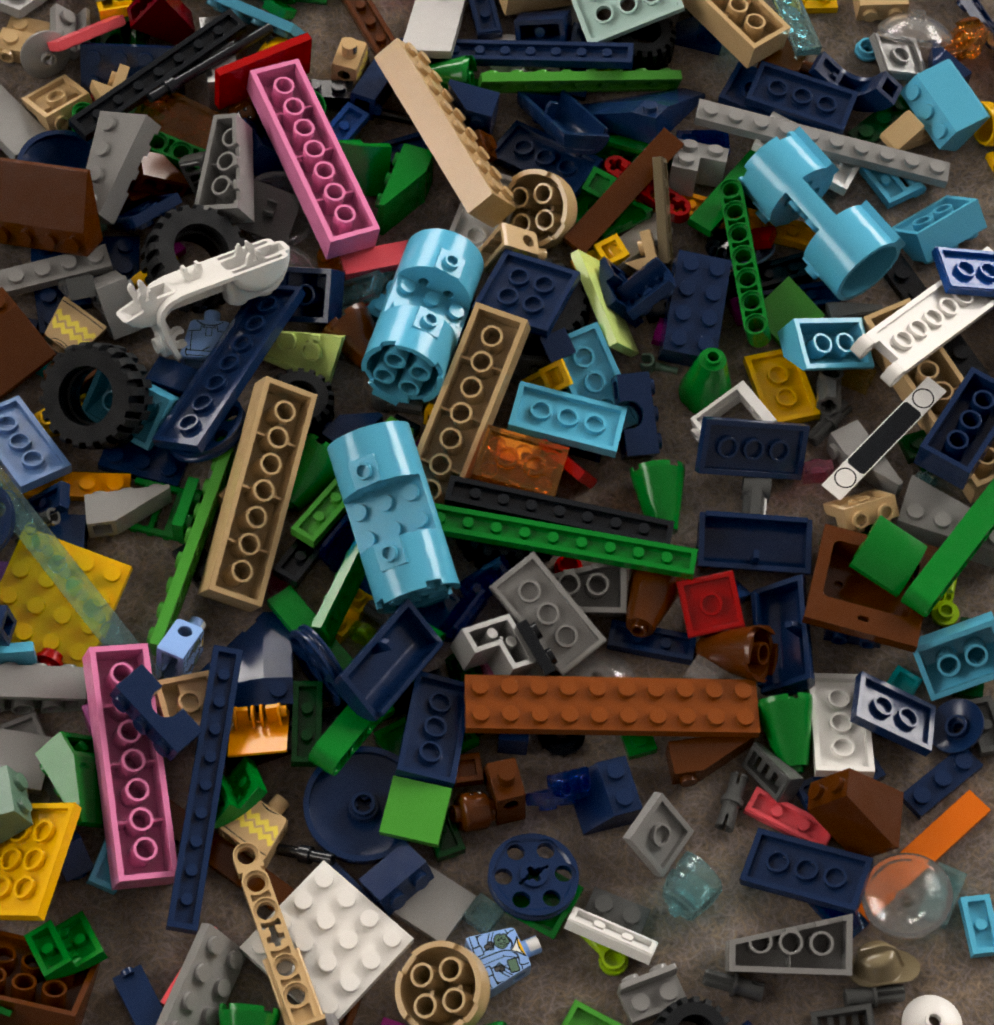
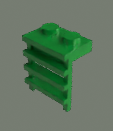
[128,476,204,544]

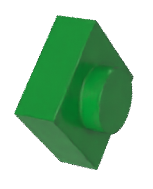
[262,0,297,19]
[581,166,617,199]
[620,736,657,760]

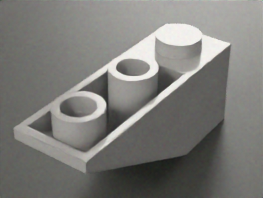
[84,484,172,538]

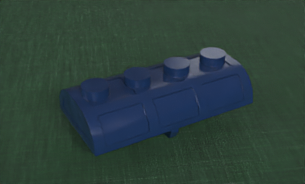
[517,90,610,157]
[696,511,813,575]
[751,574,815,696]
[334,598,444,721]

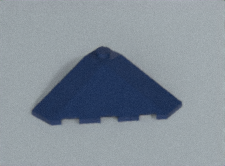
[581,88,705,144]
[199,612,293,718]

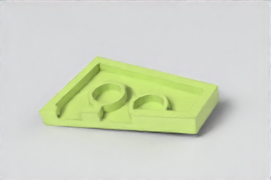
[263,330,346,384]

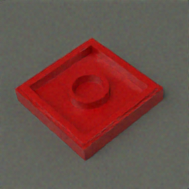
[537,439,597,489]
[676,570,745,639]

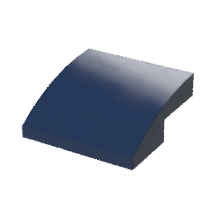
[599,256,644,328]

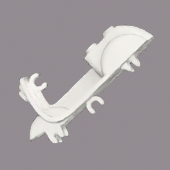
[116,238,290,361]

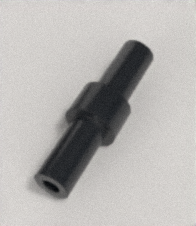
[277,843,336,866]

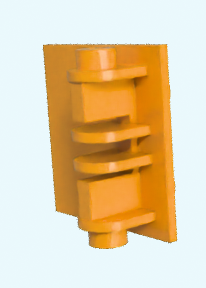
[227,702,290,758]

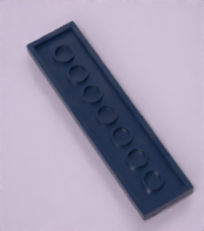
[152,285,306,453]

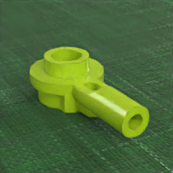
[931,577,959,627]
[579,935,629,976]

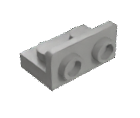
[49,3,91,60]
[617,963,686,1025]

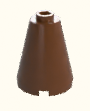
[321,301,376,372]
[626,569,685,637]
[695,624,779,683]

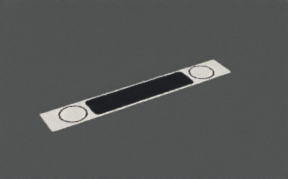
[822,377,947,501]

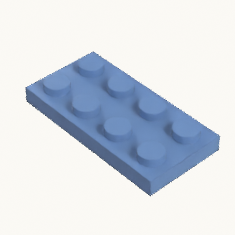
[0,395,72,494]

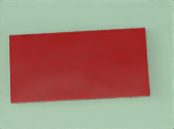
[214,32,312,110]

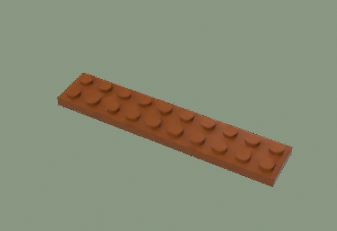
[464,674,760,738]

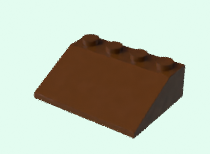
[0,157,103,257]
[0,287,57,400]
[0,931,101,1025]

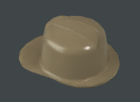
[848,940,921,988]

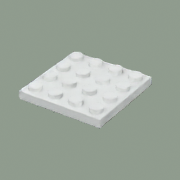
[239,860,414,1022]

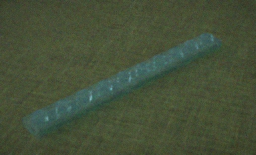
[0,466,165,680]

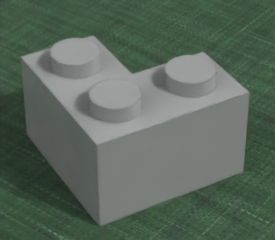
[668,138,729,197]
[91,270,145,340]
[450,614,537,675]

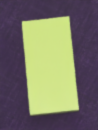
[570,249,639,357]

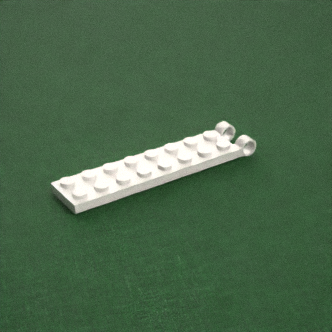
[850,246,994,387]

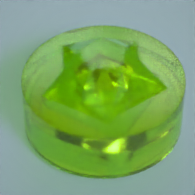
[348,621,377,646]

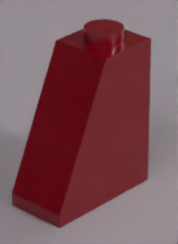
[127,0,195,45]

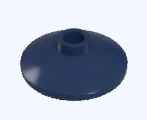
[933,698,984,754]

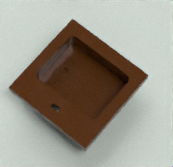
[802,524,935,653]

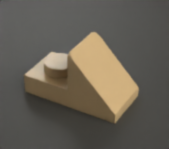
[90,64,130,100]
[879,110,932,151]
[625,229,659,272]

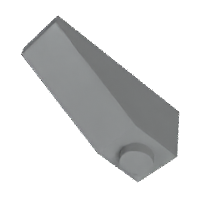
[826,419,903,497]

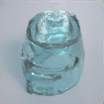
[662,851,722,921]

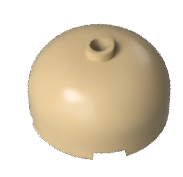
[499,169,578,249]
[395,940,491,1025]

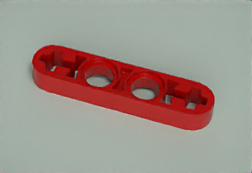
[603,155,691,223]

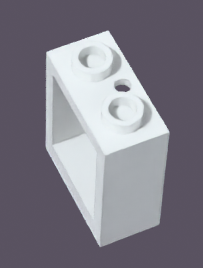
[690,380,777,443]

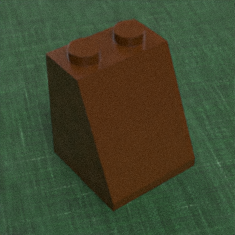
[807,768,904,857]

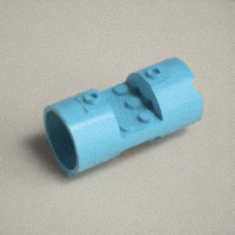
[738,126,906,301]
[361,228,484,406]
[327,420,461,614]

